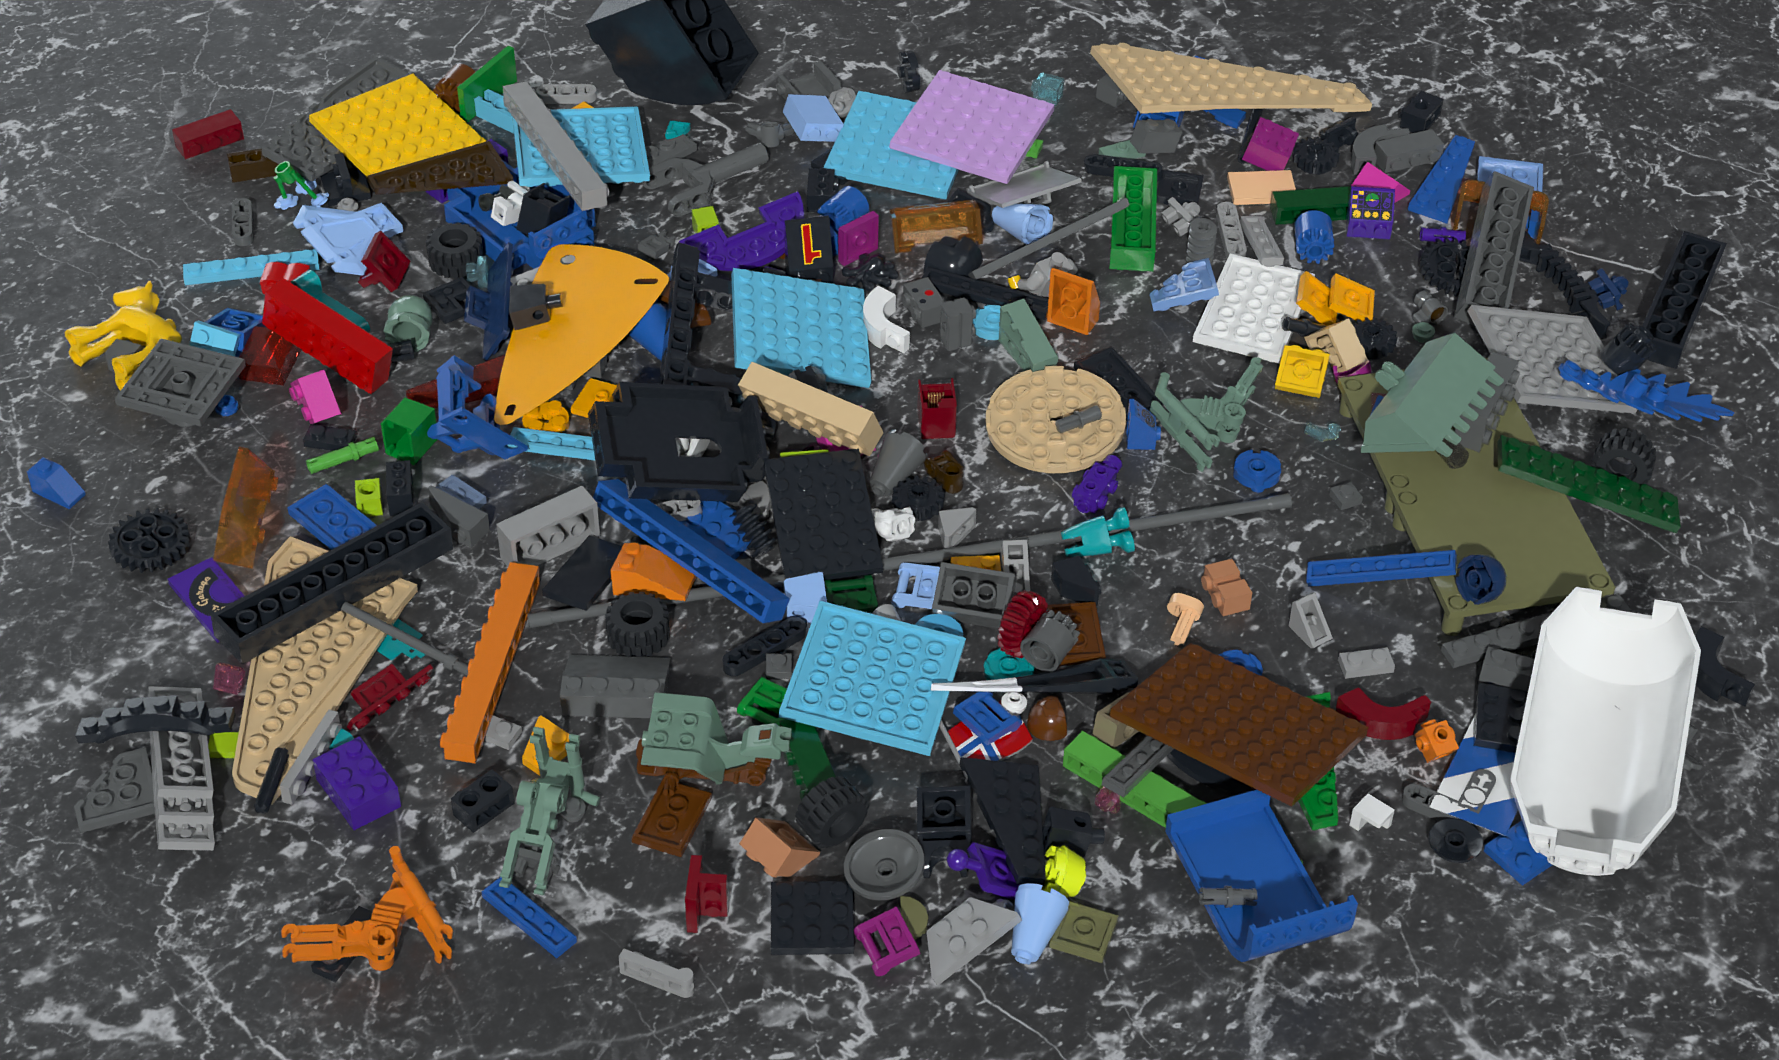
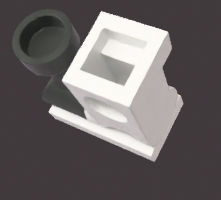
[478,181,530,226]

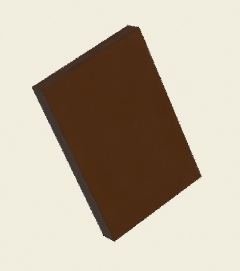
[1047,602,1106,666]
[632,779,712,857]

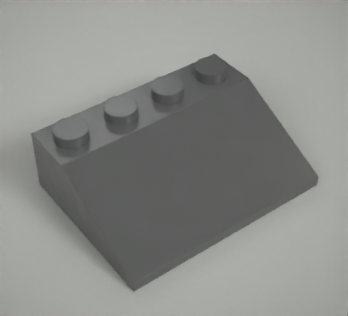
[560,655,671,718]

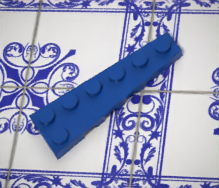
[1408,135,1475,224]

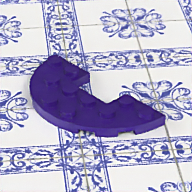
[679,191,805,271]

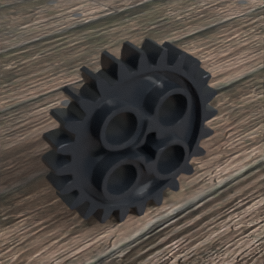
[1419,238,1470,296]
[108,508,191,573]

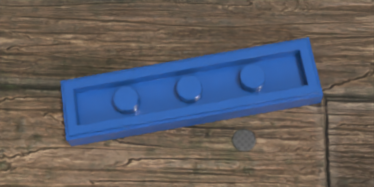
[482,877,577,959]

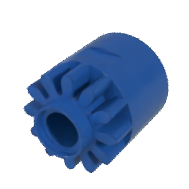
[817,186,869,235]
[1295,211,1334,264]

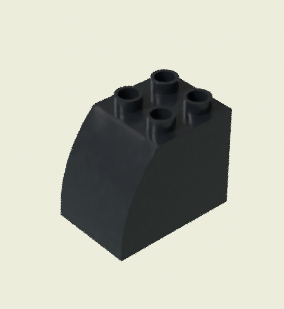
[585,0,759,105]

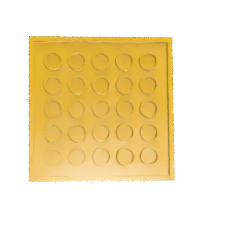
[309,74,486,176]

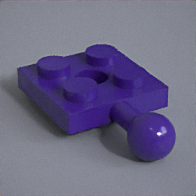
[947,842,1022,900]

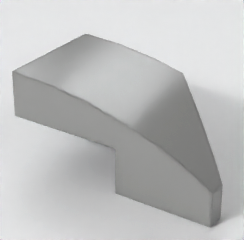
[742,481,772,519]

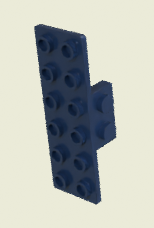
[464,242,514,361]

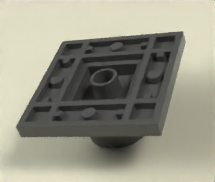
[115,339,246,427]

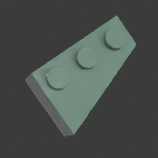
[998,299,1058,372]

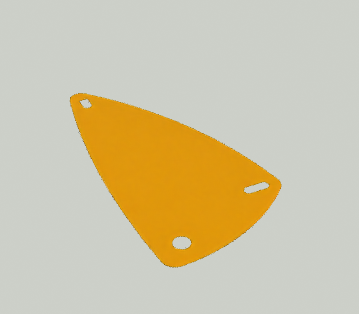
[494,244,669,425]

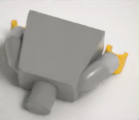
[1007,252,1078,298]

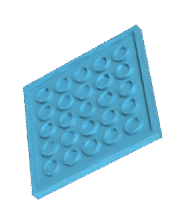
[823,91,959,200]
[512,107,650,187]
[731,268,871,388]
[779,601,966,756]

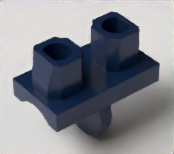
[1588,268,1629,310]

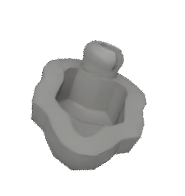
[828,87,856,118]

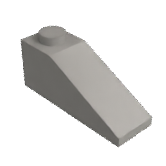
[1001,540,1030,596]

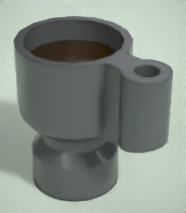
[1412,290,1448,324]

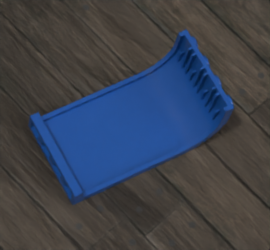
[1165,790,1358,962]

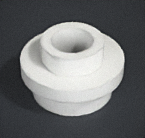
[1001,692,1027,716]

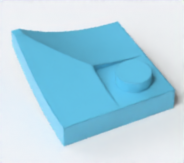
[189,320,241,357]

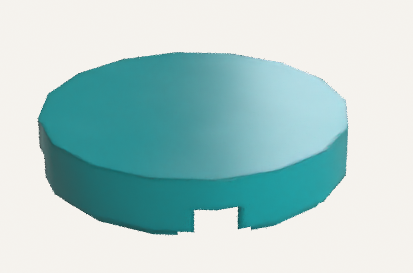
[983,648,1034,681]

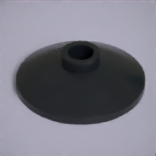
[1429,819,1483,863]

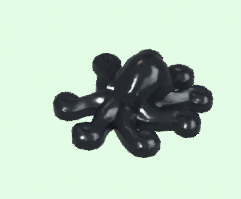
[842,254,898,292]

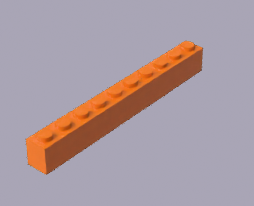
[440,562,540,763]

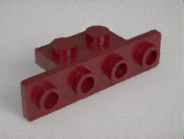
[346,664,433,732]

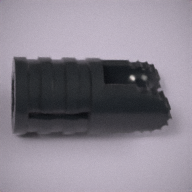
[388,339,415,363]

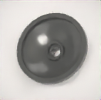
[844,829,925,900]

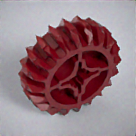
[997,590,1048,659]

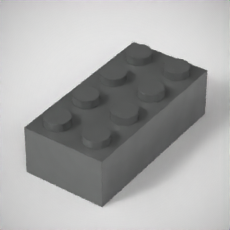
[1455,352,1520,453]

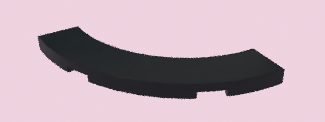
[1167,749,1257,795]

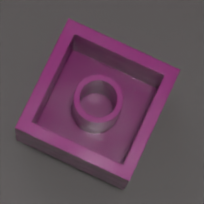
[1242,117,1299,171]

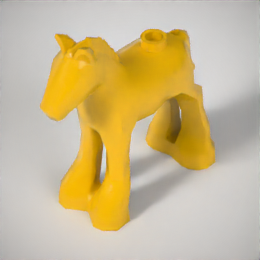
[65,281,182,391]

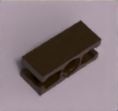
[227,148,279,183]

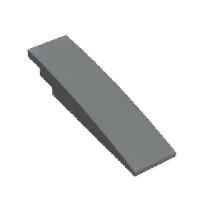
[148,686,215,851]

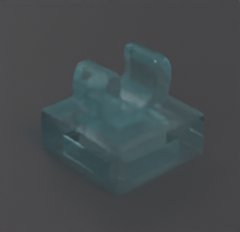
[466,256,488,288]

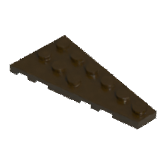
[367,141,513,195]

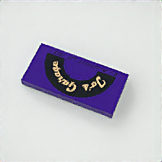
[168,557,244,643]

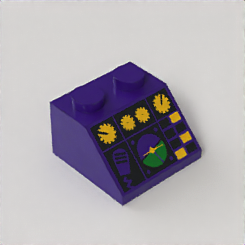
[1346,186,1395,239]

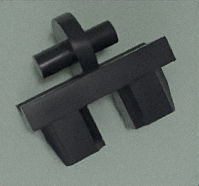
[1320,117,1358,148]

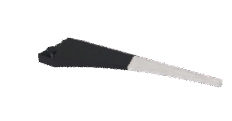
[931,659,1138,694]

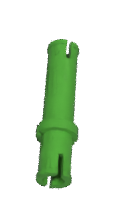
[306,437,379,474]

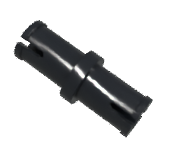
[1282,317,1326,337]

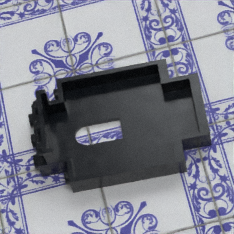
[588,382,769,502]

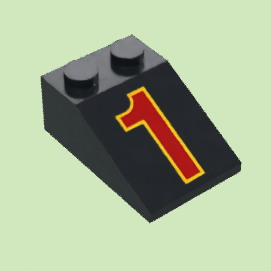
[784,215,833,283]

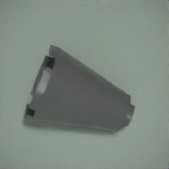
[869,430,928,496]

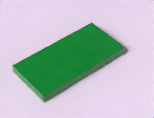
[457,45,517,123]

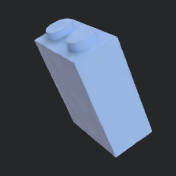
[783,94,844,142]

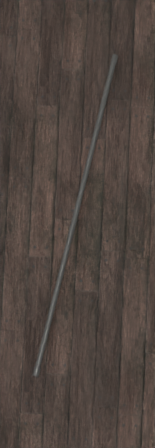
[527,493,1292,628]

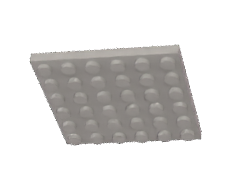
[1468,305,1638,413]

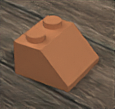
[739,818,820,878]

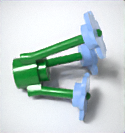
[274,161,329,210]

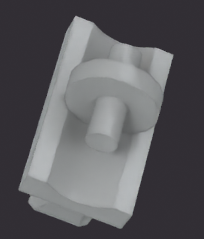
[1161,197,1200,237]

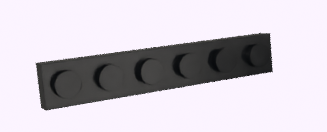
[921,267,1048,320]

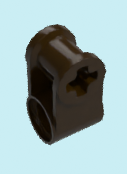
[924,450,963,494]

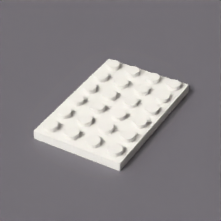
[1193,253,1315,364]

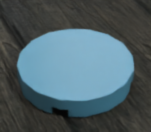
[973,305,1001,340]

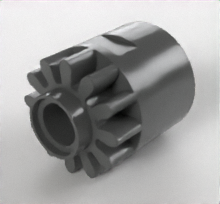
[1020,610,1080,672]

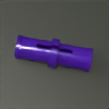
[1420,227,1466,243]

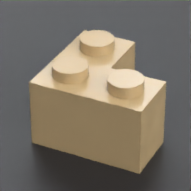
[1304,318,1368,372]

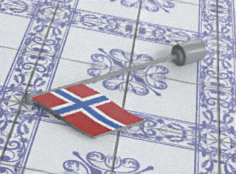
[872,604,1033,785]

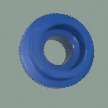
[215,395,239,416]

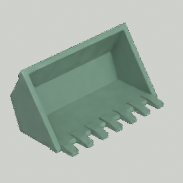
[1361,333,1504,457]

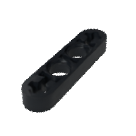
[1084,154,1164,182]
[723,617,806,676]

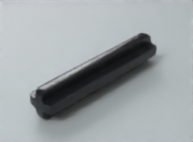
[254,747,289,814]

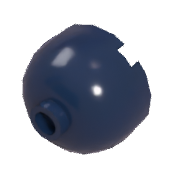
[1456,554,1506,605]

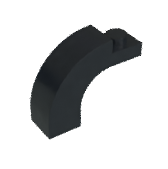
[1695,626,1755,707]

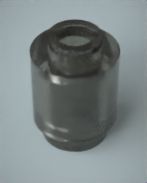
[1436,438,1469,469]

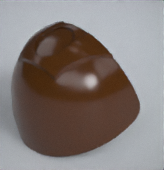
[1027,696,1067,741]

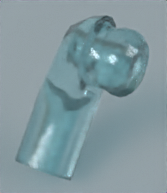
[1304,423,1341,441]

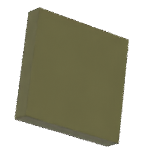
[1049,901,1119,963]

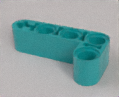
[291,270,370,333]

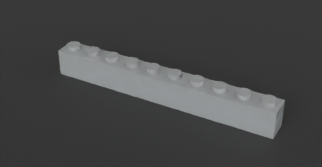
[503,82,609,211]

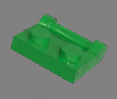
[737,677,787,726]

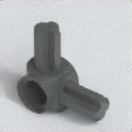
[746,121,795,147]

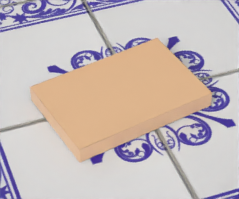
[1227,170,1296,205]

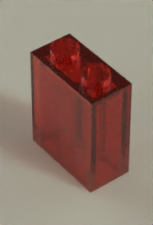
[239,326,302,386]

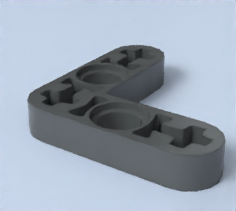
[1402,769,1496,826]

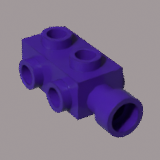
[1072,455,1122,514]

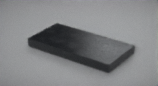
[1073,347,1162,421]
[542,535,622,611]

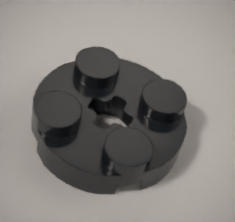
[897,51,920,93]

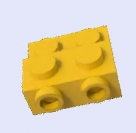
[1275,345,1330,398]

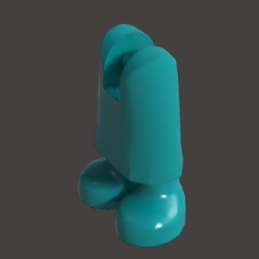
[1061,507,1135,557]

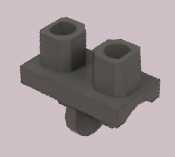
[513,844,560,882]

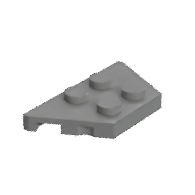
[927,897,1022,986]

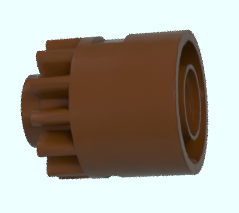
[432,64,475,112]

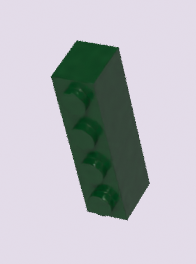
[1270,186,1357,225]
[779,719,836,801]

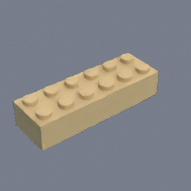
[738,362,883,456]

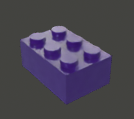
[312,736,401,830]

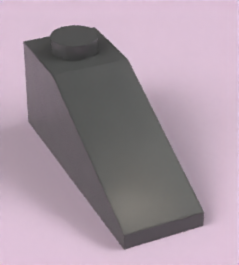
[428,485,490,548]

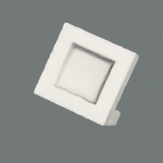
[1349,794,1394,831]

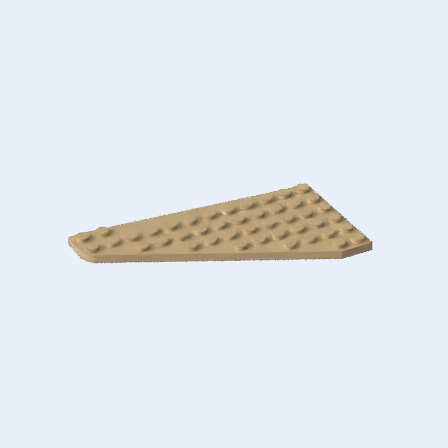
[1090,43,1372,114]
[232,536,418,805]

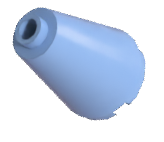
[992,204,1053,245]
[1011,883,1069,964]

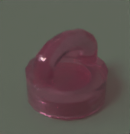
[1095,787,1121,814]

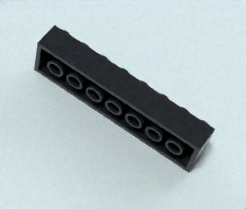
[1642,231,1727,369]

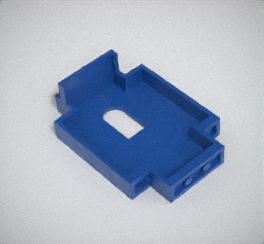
[444,160,596,270]

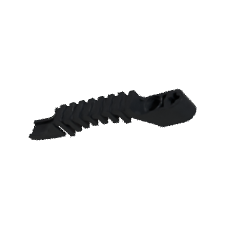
[1519,230,1611,339]

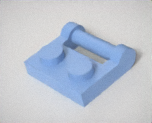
[891,563,940,609]

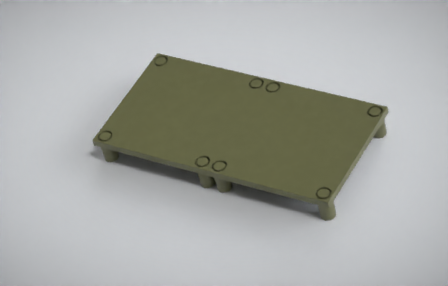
[1338,357,1616,636]

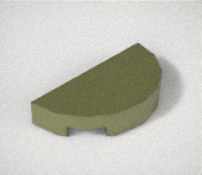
[900,896,928,940]

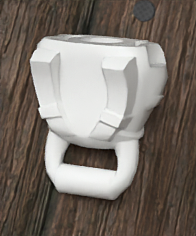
[871,507,915,541]

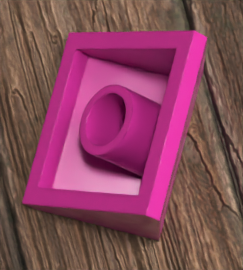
[1351,162,1410,203]

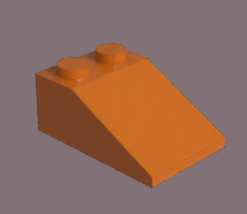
[1047,268,1100,335]
[611,543,696,601]

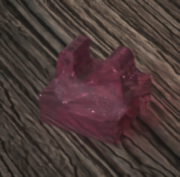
[213,662,245,695]

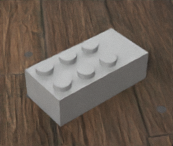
[496,486,600,567]

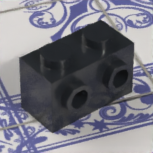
[807,168,839,212]

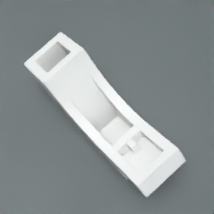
[863,286,910,353]

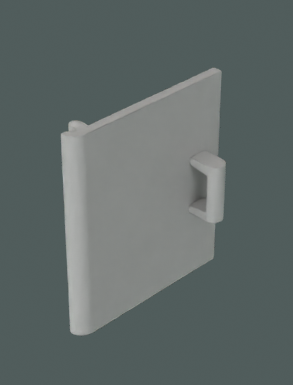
[966,161,1082,208]

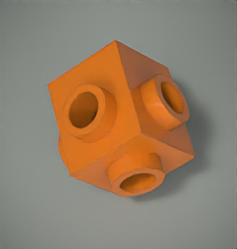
[1414,719,1459,763]

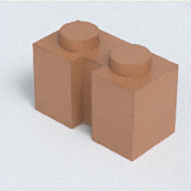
[1201,559,1252,616]

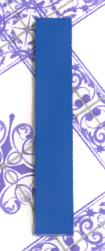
[1306,550,1457,587]

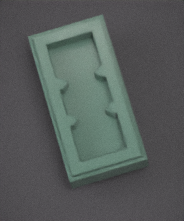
[1098,140,1146,159]

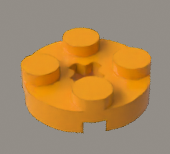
[522,400,570,433]

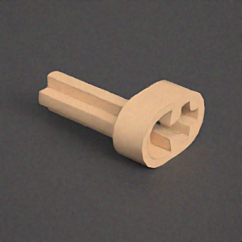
[1167,593,1204,646]

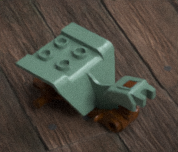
[636,692,792,796]

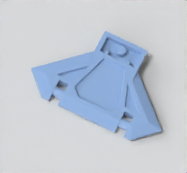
[293,203,403,275]

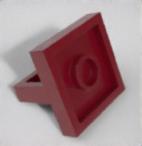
[358,231,411,292]
[685,855,729,933]

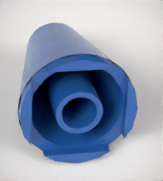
[629,304,667,362]

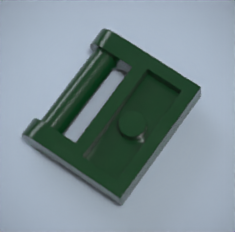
[824,575,879,614]

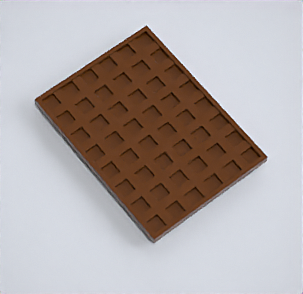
[1110,643,1368,807]

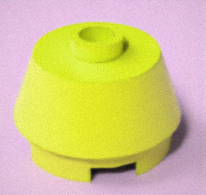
[1042,846,1086,897]

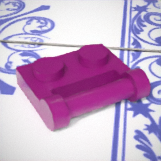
[854,907,921,976]

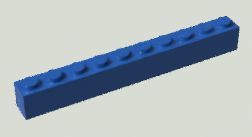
[593,479,790,623]

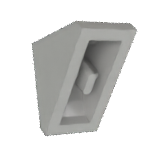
[938,507,977,549]
[1289,592,1333,648]

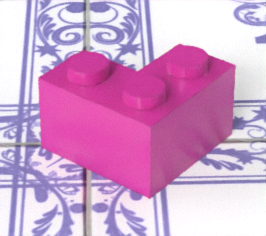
[289,370,341,424]

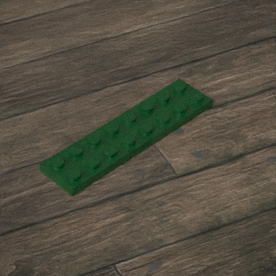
[1497,435,1681,533]

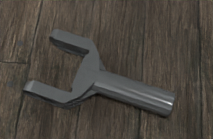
[641,143,768,217]

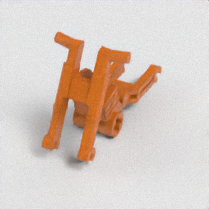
[281,846,453,971]

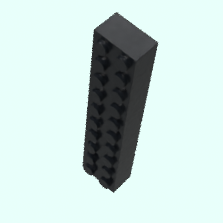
[211,502,453,664]

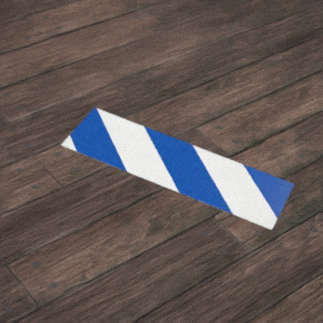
[1430,714,1518,836]

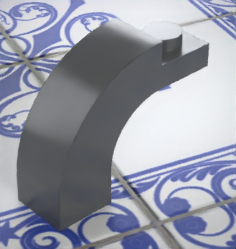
[1351,125,1410,175]

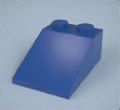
[205,308,266,359]

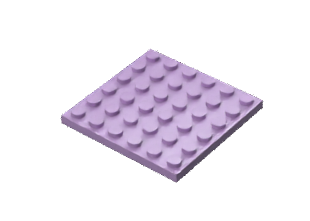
[890,70,1055,184]

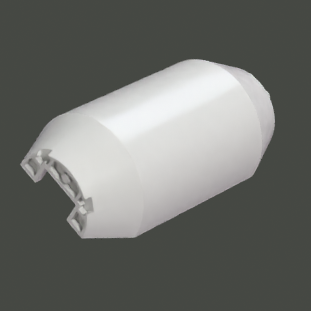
[1510,587,1701,876]

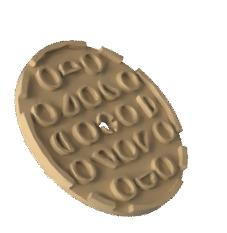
[986,366,1126,473]

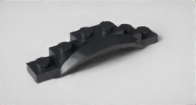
[75,695,236,744]

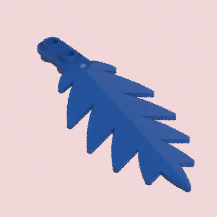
[1558,360,1734,422]

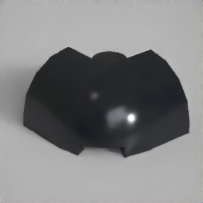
[923,235,983,277]

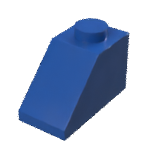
[27,457,86,509]

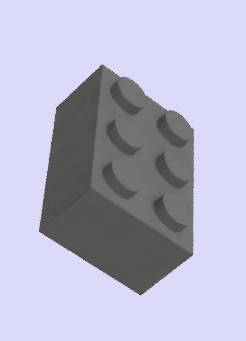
[932,562,1016,629]

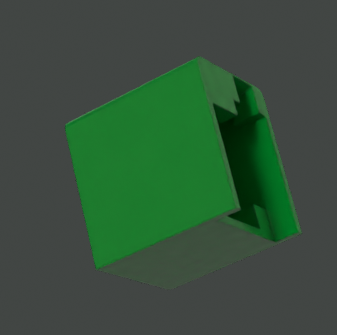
[381,398,438,465]

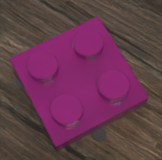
[838,211,879,266]

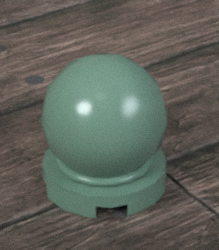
[384,295,433,352]

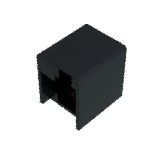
[516,183,571,235]

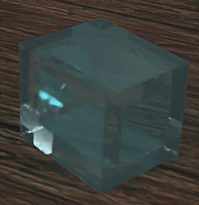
[1031,72,1064,106]

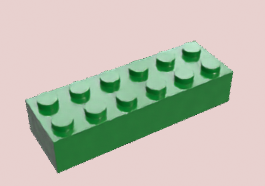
[1109,166,1157,272]

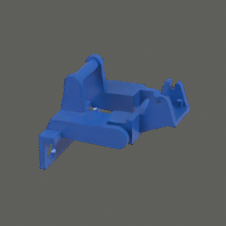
[427,355,528,460]

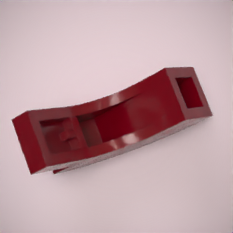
[1335,687,1431,740]

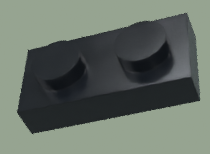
[303,424,357,451]

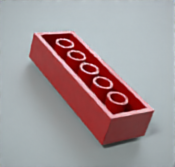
[262,278,393,394]

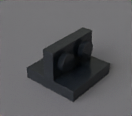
[320,153,371,207]

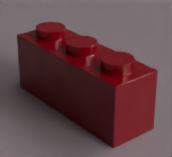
[172,109,244,160]

